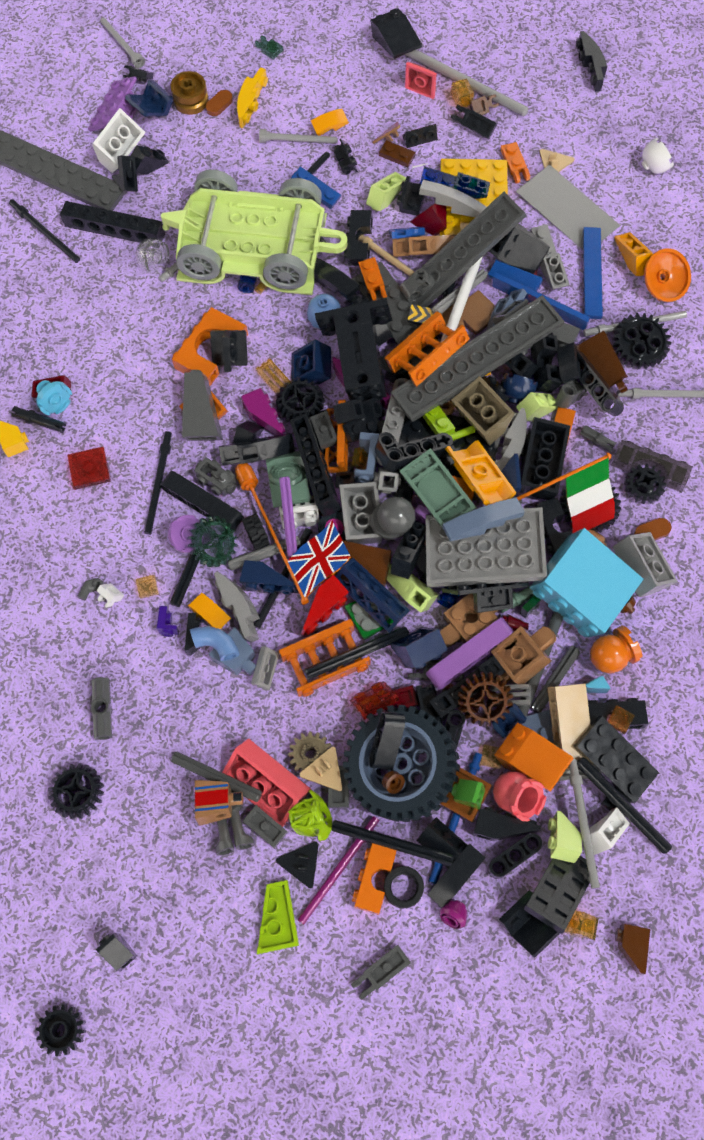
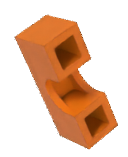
[352,843,397,915]

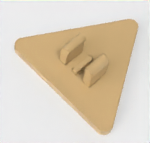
[539,149,575,172]
[300,746,343,792]

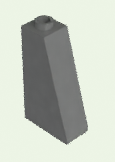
[182,370,223,441]

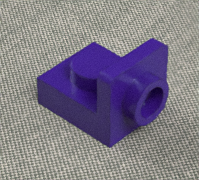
[157,606,179,637]

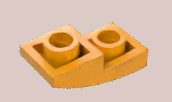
[311,108,349,136]
[188,592,231,629]

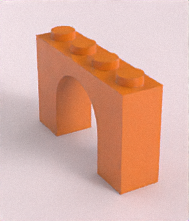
[172,307,248,386]

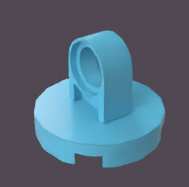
[36,380,72,416]

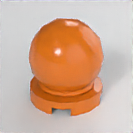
[590,625,643,674]

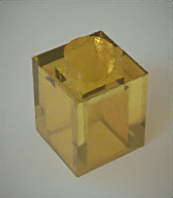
[451,78,474,107]

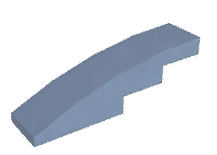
[442,497,525,541]

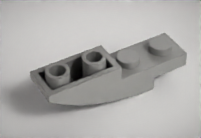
[530,224,570,290]
[495,408,527,471]
[214,572,260,642]

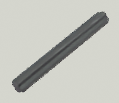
[171,751,262,802]

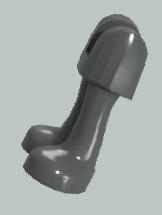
[215,791,255,856]

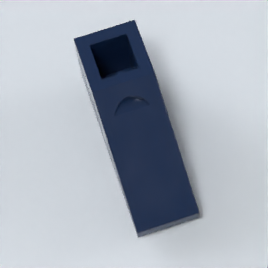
[239,560,299,595]

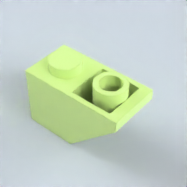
[516,392,558,421]
[548,811,582,863]

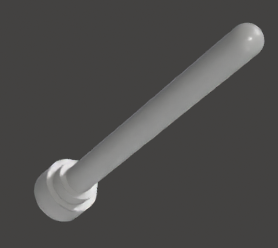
[100,17,145,69]
[259,129,338,144]

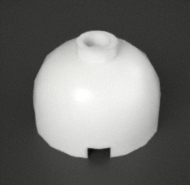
[641,138,674,174]

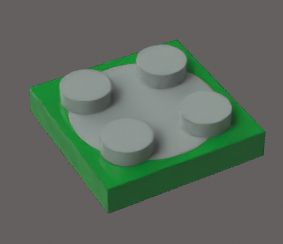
[345,601,394,640]

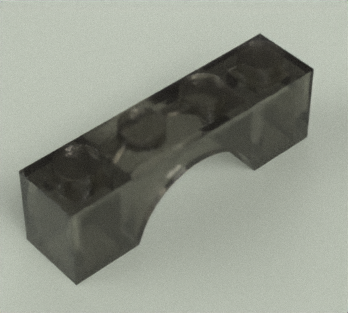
[611,440,693,492]

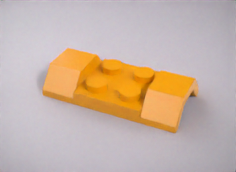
[446,440,516,506]

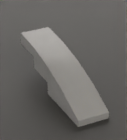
[419,180,486,218]

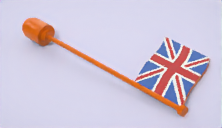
[235,463,351,605]

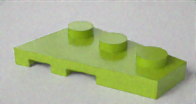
[256,880,299,955]

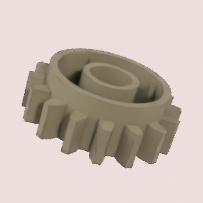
[288,731,332,772]

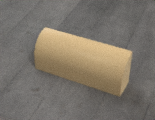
[547,684,591,770]

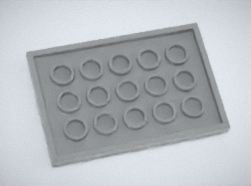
[426,507,547,587]

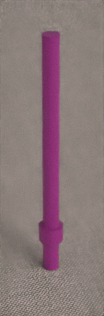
[297,816,380,925]

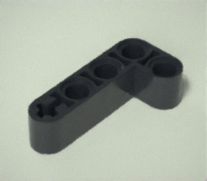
[375,432,453,472]

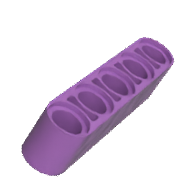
[426,617,514,690]

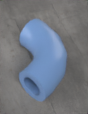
[190,626,240,661]

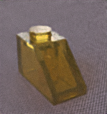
[564,911,599,940]

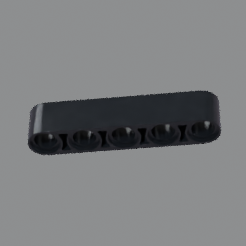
[577,349,624,416]
[160,471,244,533]

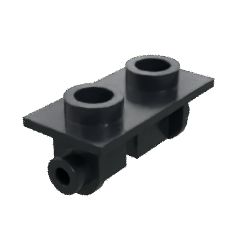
[402,124,438,148]
[334,139,358,175]

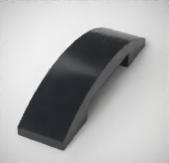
[429,656,506,718]

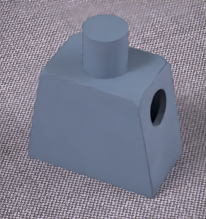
[209,627,256,676]

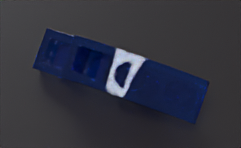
[419,166,490,199]

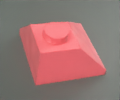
[405,62,437,99]

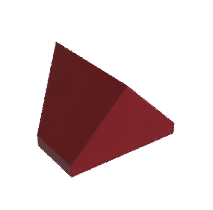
[410,204,447,236]

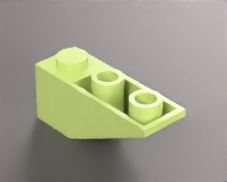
[387,563,439,613]

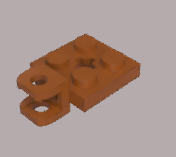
[440,768,492,823]

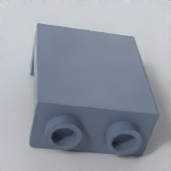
[354,432,379,484]

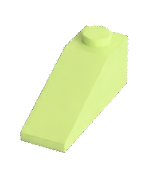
[366,172,406,211]

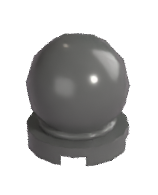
[370,497,415,540]

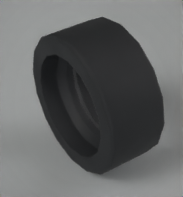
[384,866,424,909]

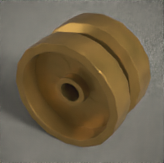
[170,71,209,115]

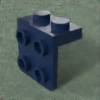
[125,80,174,117]

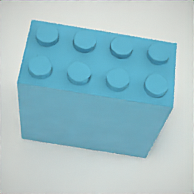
[529,528,643,638]

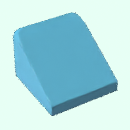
[586,676,610,693]

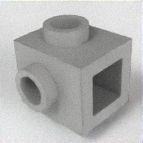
[373,467,401,493]

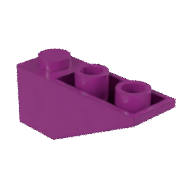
[241,388,286,436]

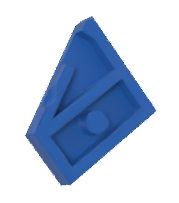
[389,226,425,239]

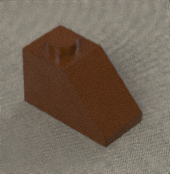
[615,924,651,975]

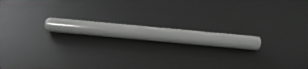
[405,50,528,116]

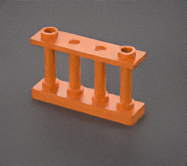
[384,311,470,387]
[279,619,371,697]

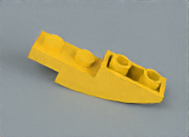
[237,67,268,129]

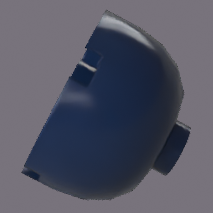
[501,373,538,404]

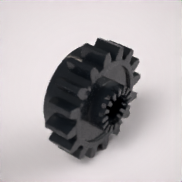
[36,1004,87,1057]

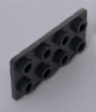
[442,582,529,613]

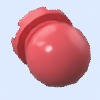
[493,771,546,821]

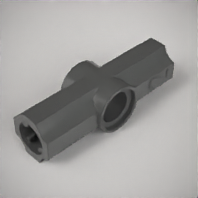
[91,677,113,740]

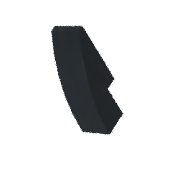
[427,843,486,908]

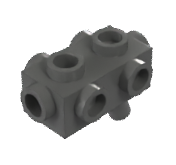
[194,457,236,497]

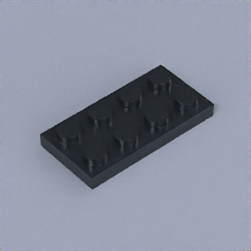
[574,716,659,804]
[524,856,598,934]

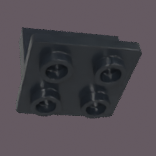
[210,330,248,372]

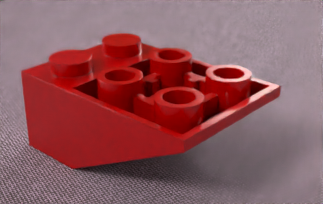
[300,575,349,637]

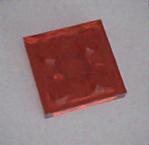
[67,446,111,490]
[349,681,399,720]

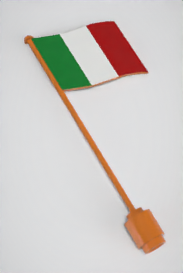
[517,452,615,534]

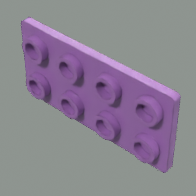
[88,76,138,132]

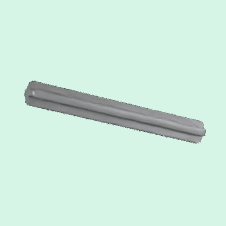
[432,269,488,314]

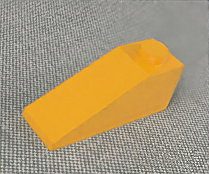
[614,232,653,276]

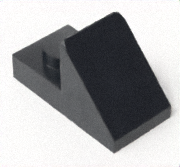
[112,155,138,192]
[184,613,201,656]

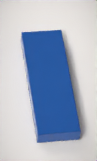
[488,260,543,291]

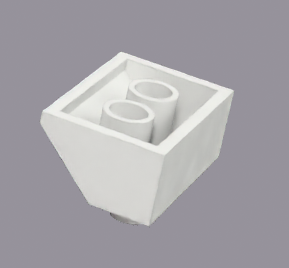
[92,108,146,173]

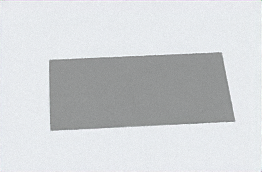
[516,165,621,250]

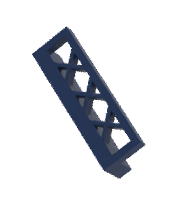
[335,558,410,633]

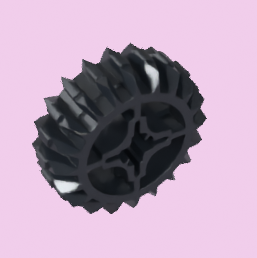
[276,378,325,423]
[48,763,104,820]

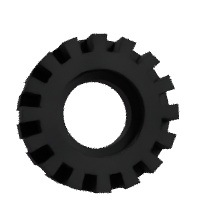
[242,513,270,550]

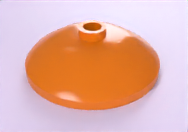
[644,248,691,302]

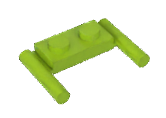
[422,406,475,441]

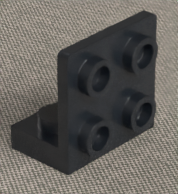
[499,890,560,958]

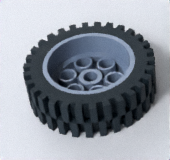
[343,705,460,822]

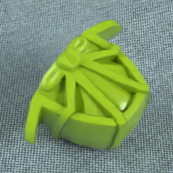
[288,789,333,841]

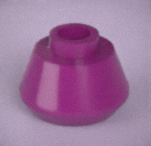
[439,900,468,929]

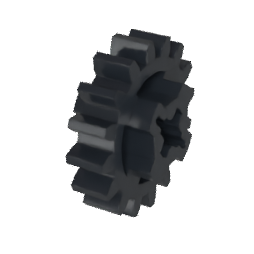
[624,464,667,504]

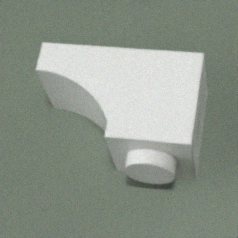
[589,807,630,855]

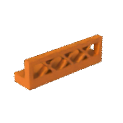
[325,399,348,473]

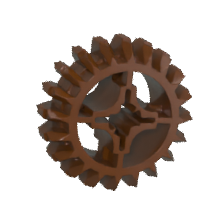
[458,672,513,727]

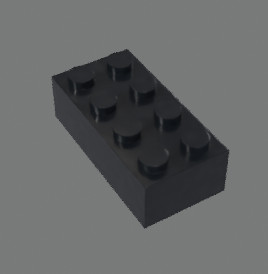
[520,417,570,500]

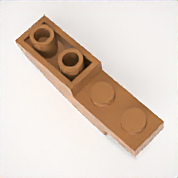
[392,235,456,257]

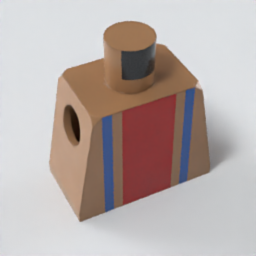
[195,780,243,826]

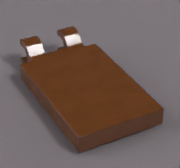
[577,331,628,396]

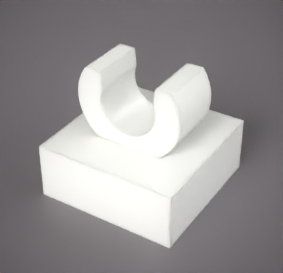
[97,583,124,608]

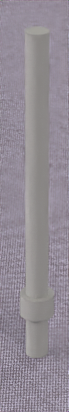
[583,311,687,336]
[617,388,704,399]
[569,759,600,889]

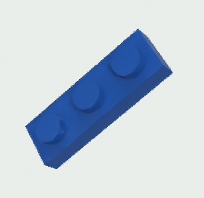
[291,166,341,209]

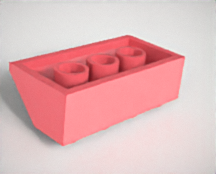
[222,738,311,827]

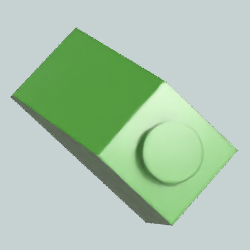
[452,779,485,810]

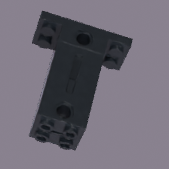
[315,298,393,402]

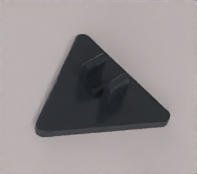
[276,842,319,889]

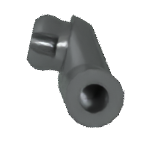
[77,578,103,601]

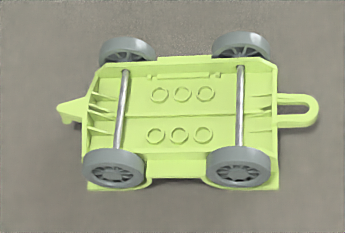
[161,169,347,295]

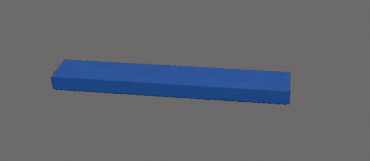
[583,227,603,319]
[492,272,590,330]

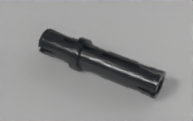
[11,406,66,433]

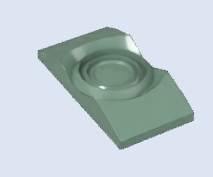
[400,448,477,530]
[266,451,311,508]

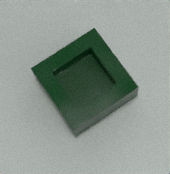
[520,595,541,618]

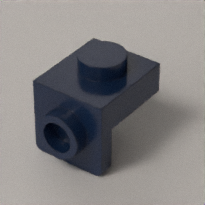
[492,703,527,738]

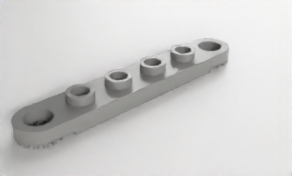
[376,378,409,466]

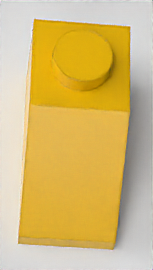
[0,421,29,457]

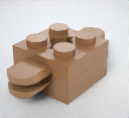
[440,593,499,647]
[491,626,556,684]

